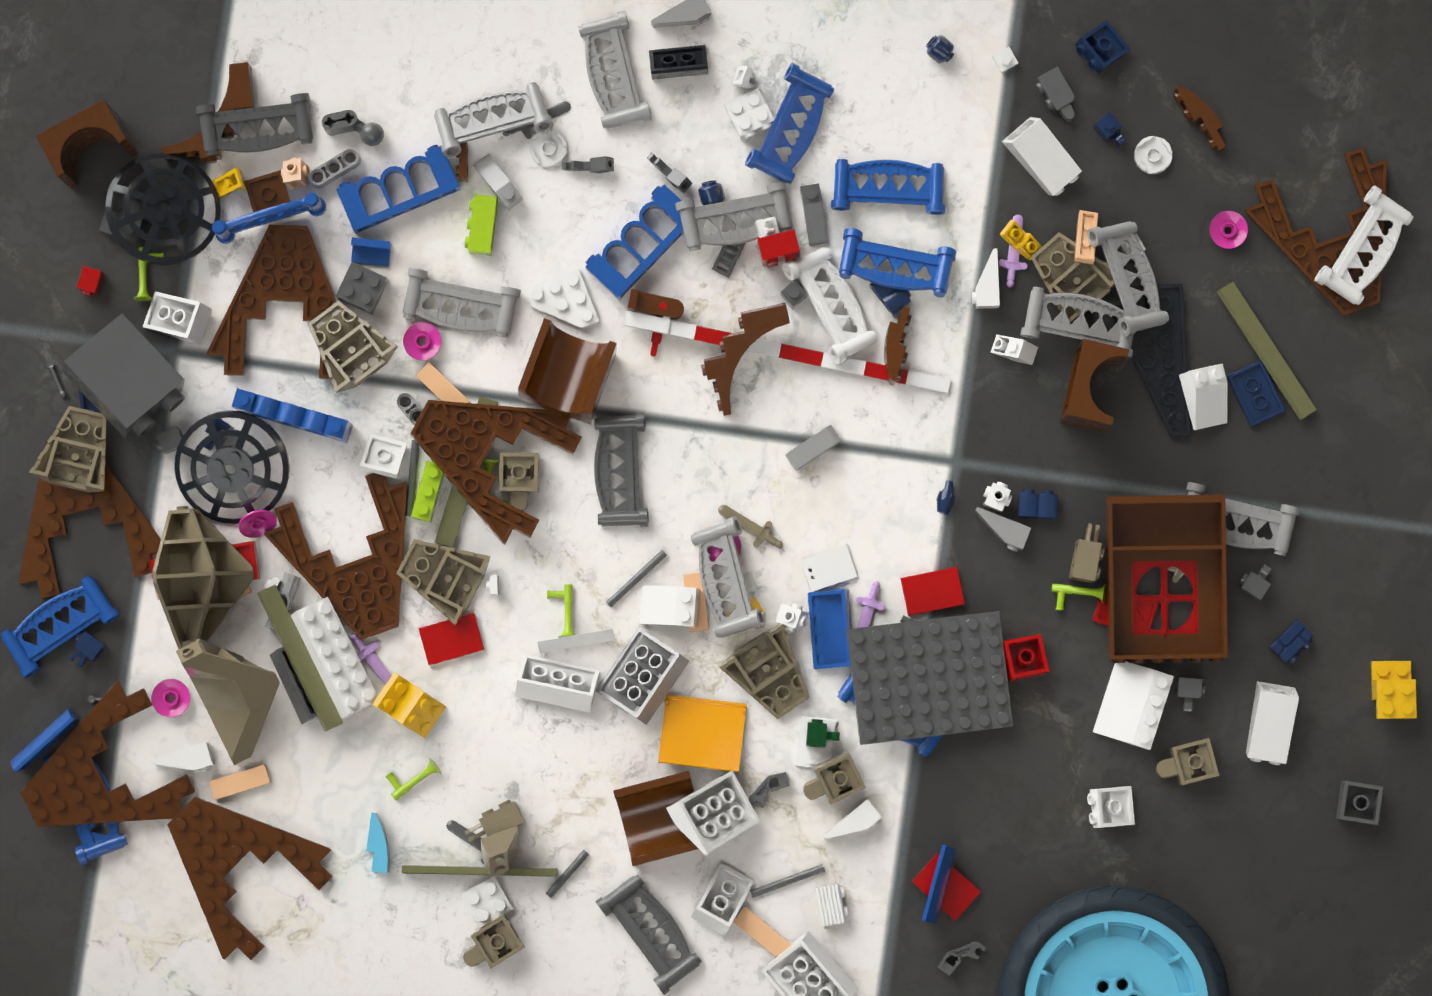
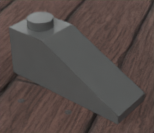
[800,183,828,246]

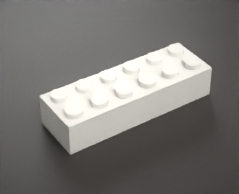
[290,597,378,719]

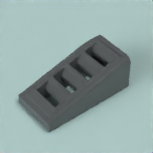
[712,243,746,278]

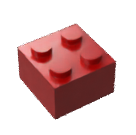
[757,229,800,268]
[1003,634,1049,682]

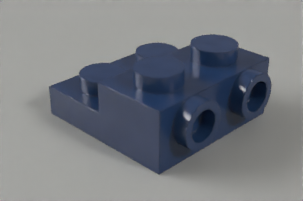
[1075,20,1130,74]

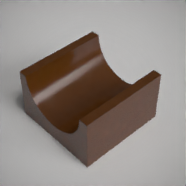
[35,99,138,189]
[518,318,617,425]
[1060,339,1129,433]
[613,771,699,866]

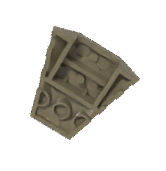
[1030,233,1115,324]
[308,301,398,393]
[29,406,107,492]
[396,539,491,625]
[719,624,810,719]

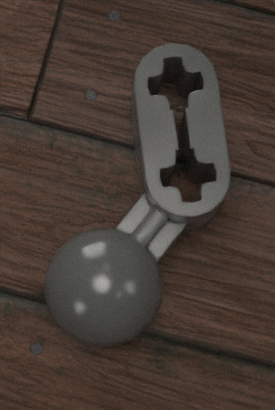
[322,110,384,146]

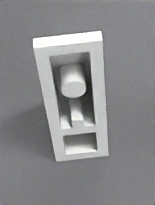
[971,249,1000,309]
[150,742,215,773]
[823,799,882,839]

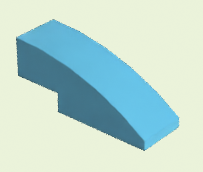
[366,813,390,873]

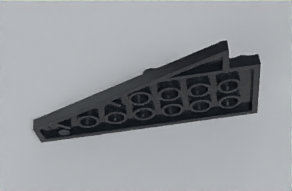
[1111,283,1191,437]

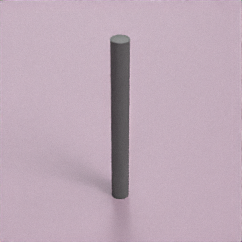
[406,440,419,517]
[606,550,667,607]
[750,864,825,898]

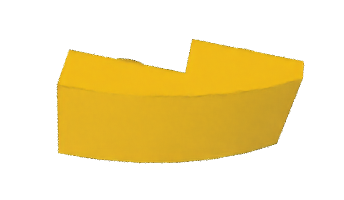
[1000,220,1041,260]

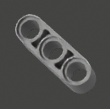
[309,149,361,188]
[397,393,423,426]
[785,425,842,471]

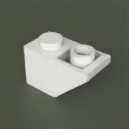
[991,335,1038,365]

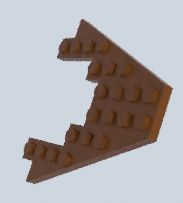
[1244,148,1387,316]
[207,224,336,379]
[410,400,582,545]
[19,441,161,599]
[264,473,408,640]
[20,680,196,827]
[167,796,333,960]

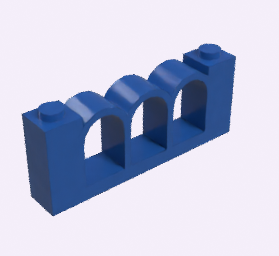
[336,145,461,234]
[585,184,684,300]
[231,388,353,443]

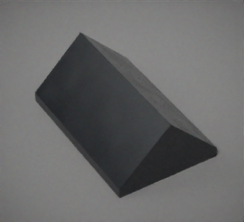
[649,45,708,80]

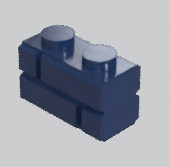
[1268,620,1314,664]

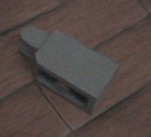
[1035,66,1075,122]

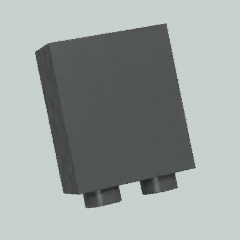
[63,314,185,439]

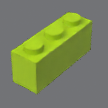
[465,194,498,256]
[411,461,444,523]

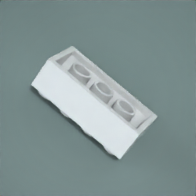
[515,654,599,713]

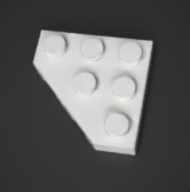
[525,269,599,329]

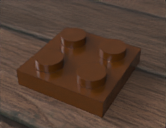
[244,170,291,212]

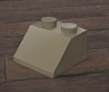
[480,826,519,877]

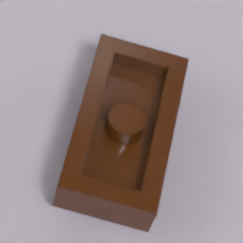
[456,142,468,182]

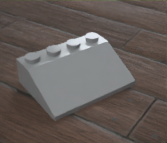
[596,627,689,725]

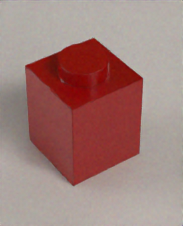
[77,266,104,297]

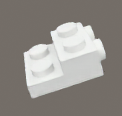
[724,88,774,139]
[1087,786,1135,828]

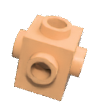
[281,158,310,190]

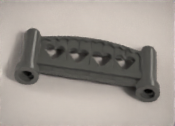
[195,93,313,156]
[594,412,649,527]
[595,875,702,995]

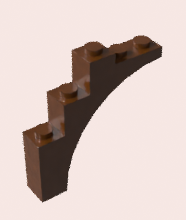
[161,62,255,164]
[701,302,790,416]

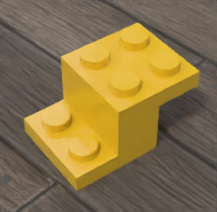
[1371,661,1417,719]
[373,672,447,738]

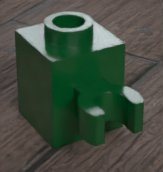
[806,719,840,748]

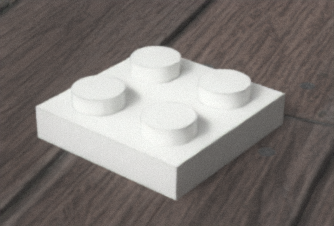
[360,434,407,479]
[461,876,513,928]

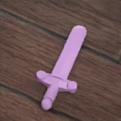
[998,215,1028,287]
[856,581,885,628]
[350,634,392,685]

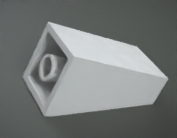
[1002,117,1082,196]
[1246,681,1299,765]

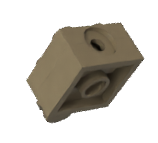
[499,453,539,511]
[1069,523,1104,583]
[1156,738,1219,785]
[803,751,866,805]
[465,800,526,842]
[463,914,525,968]

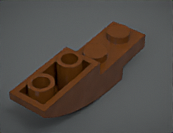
[1173,86,1226,153]
[884,306,912,386]

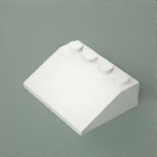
[1093,661,1174,750]
[666,771,760,855]
[761,931,858,996]

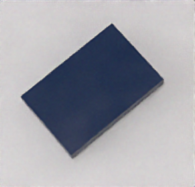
[1226,360,1286,428]

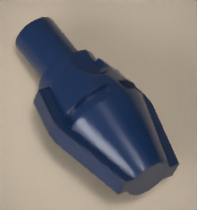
[936,480,955,515]

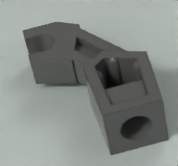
[647,152,693,193]
[562,156,614,173]
[748,772,790,809]
[937,941,986,976]

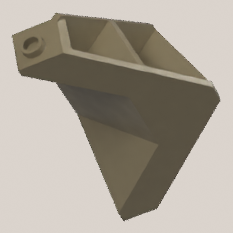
[152,506,254,649]
[176,639,280,765]

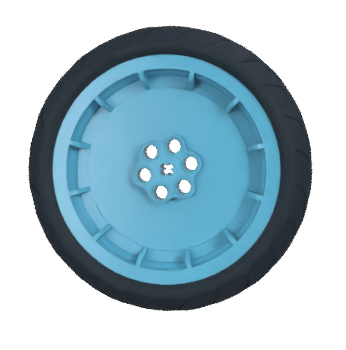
[999,886,1230,996]

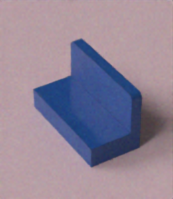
[351,237,392,267]

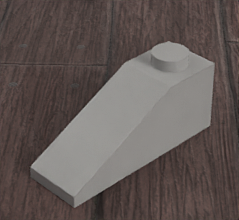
[651,0,712,28]
[473,154,523,211]
[975,507,1031,552]

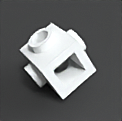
[983,482,1012,513]
[775,604,809,633]

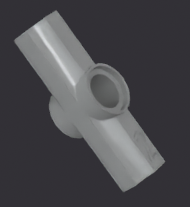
[265,572,301,630]

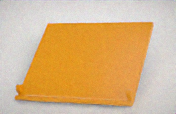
[658,694,747,772]

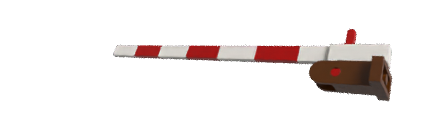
[624,289,951,394]

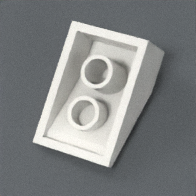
[143,291,212,345]
[1179,364,1227,430]
[640,585,700,628]
[691,863,754,936]

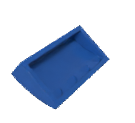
[808,589,852,669]
[10,708,79,772]
[922,845,957,924]

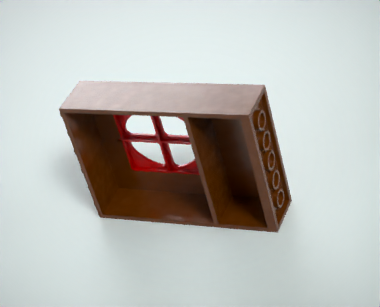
[1105,495,1228,663]

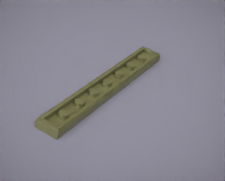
[1217,282,1317,420]
[435,396,498,548]
[257,585,343,732]
[402,865,558,877]

